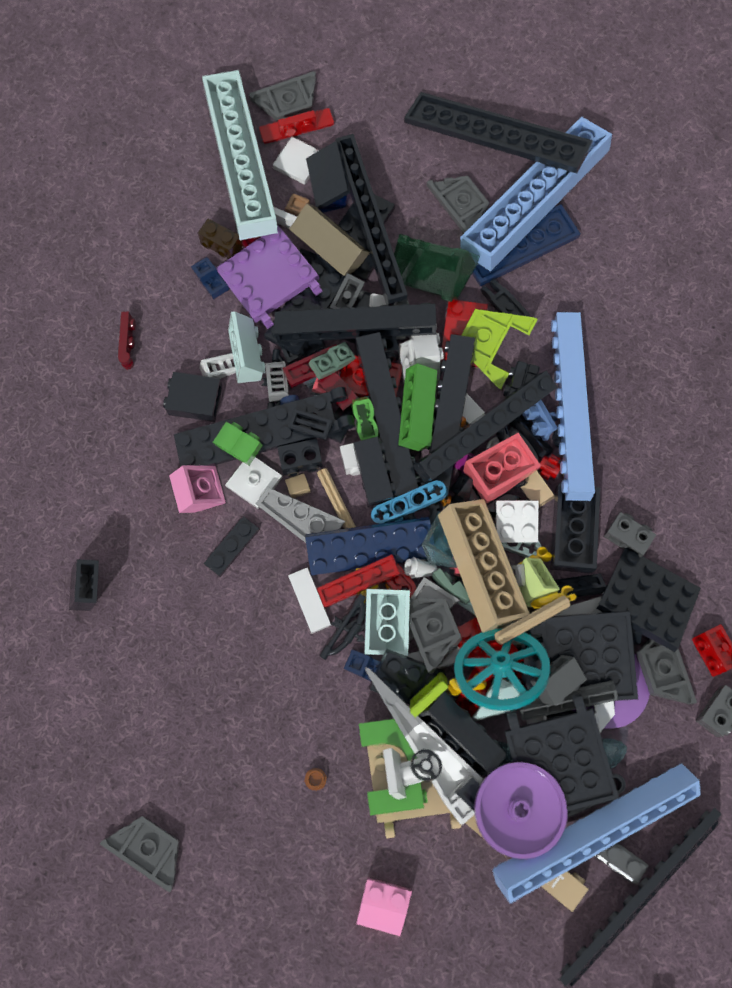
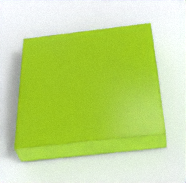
[410,672,448,718]

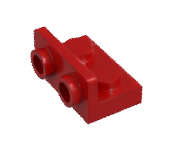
[692,624,732,677]

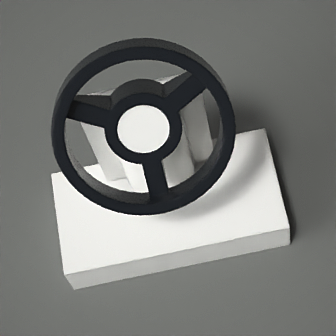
[383,748,442,800]

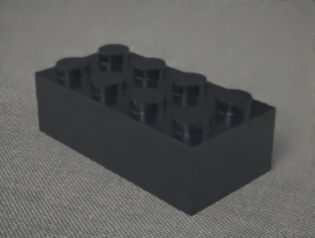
[550,483,600,574]
[418,692,507,776]

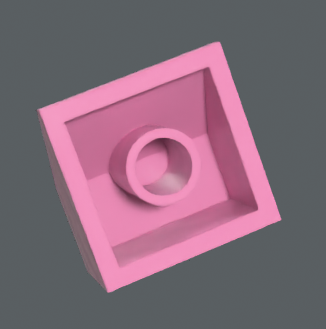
[169,465,226,513]
[356,877,412,936]

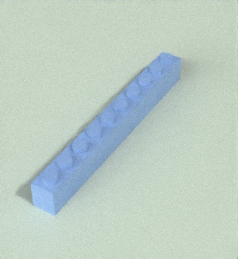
[551,312,595,501]
[492,763,700,903]

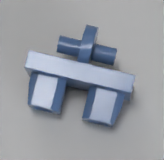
[522,400,558,441]

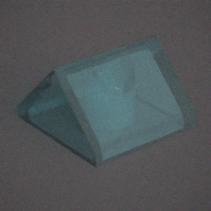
[422,512,457,568]

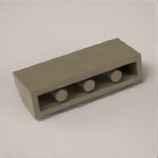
[290,203,370,276]

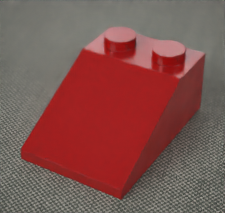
[440,299,488,367]

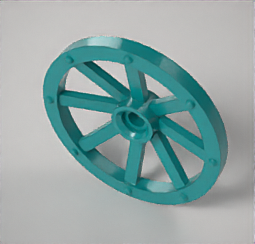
[454,628,550,711]

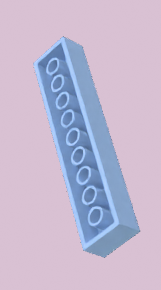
[460,117,612,271]

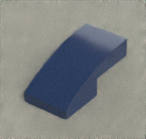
[191,257,230,300]
[343,649,380,681]

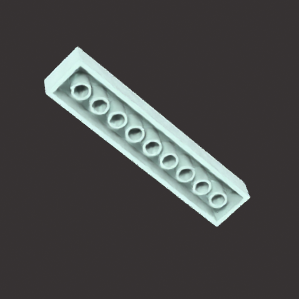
[202,70,278,240]

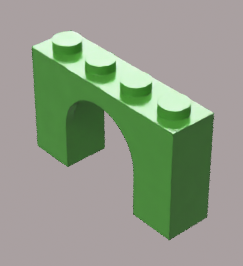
[359,719,428,816]

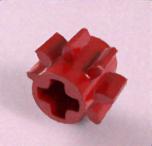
[539,454,561,480]

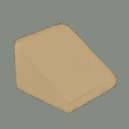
[285,474,311,498]

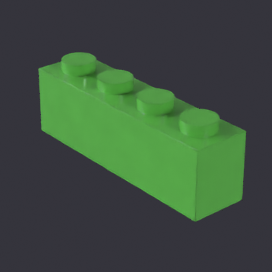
[398,363,437,451]

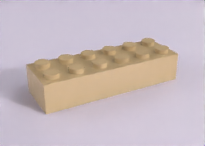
[438,499,530,633]

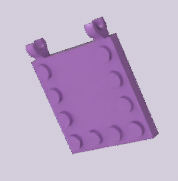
[216,226,322,329]

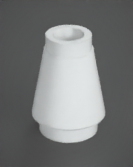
[404,557,437,578]

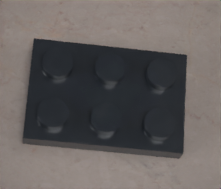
[369,649,446,705]

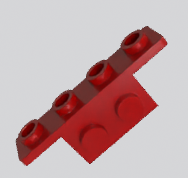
[259,108,334,144]

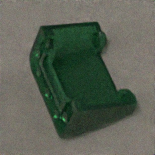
[394,234,480,302]

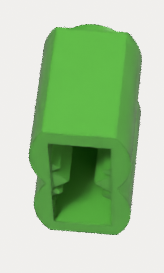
[352,396,378,440]
[213,422,263,466]

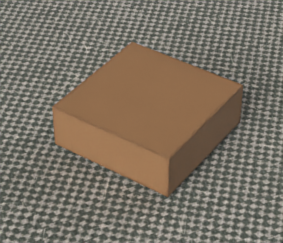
[285,193,310,216]

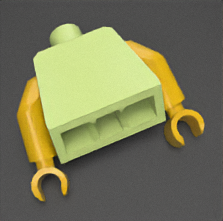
[515,547,577,609]

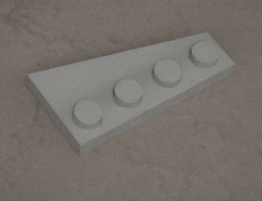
[256,488,346,543]

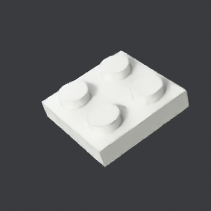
[495,500,538,543]

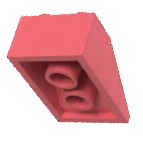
[463,433,541,504]

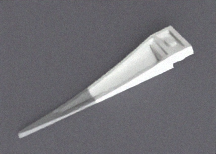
[365,667,483,825]

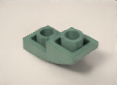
[309,342,356,380]
[432,568,470,604]

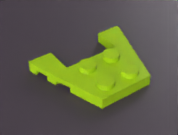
[461,309,538,389]

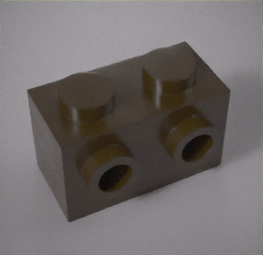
[198,219,243,259]

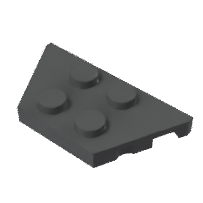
[249,71,316,122]
[427,176,490,233]
[409,598,462,674]
[636,638,697,705]
[100,816,180,893]

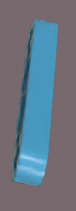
[371,480,448,524]

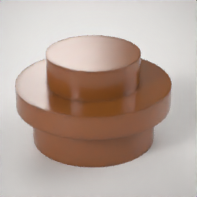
[305,768,327,791]

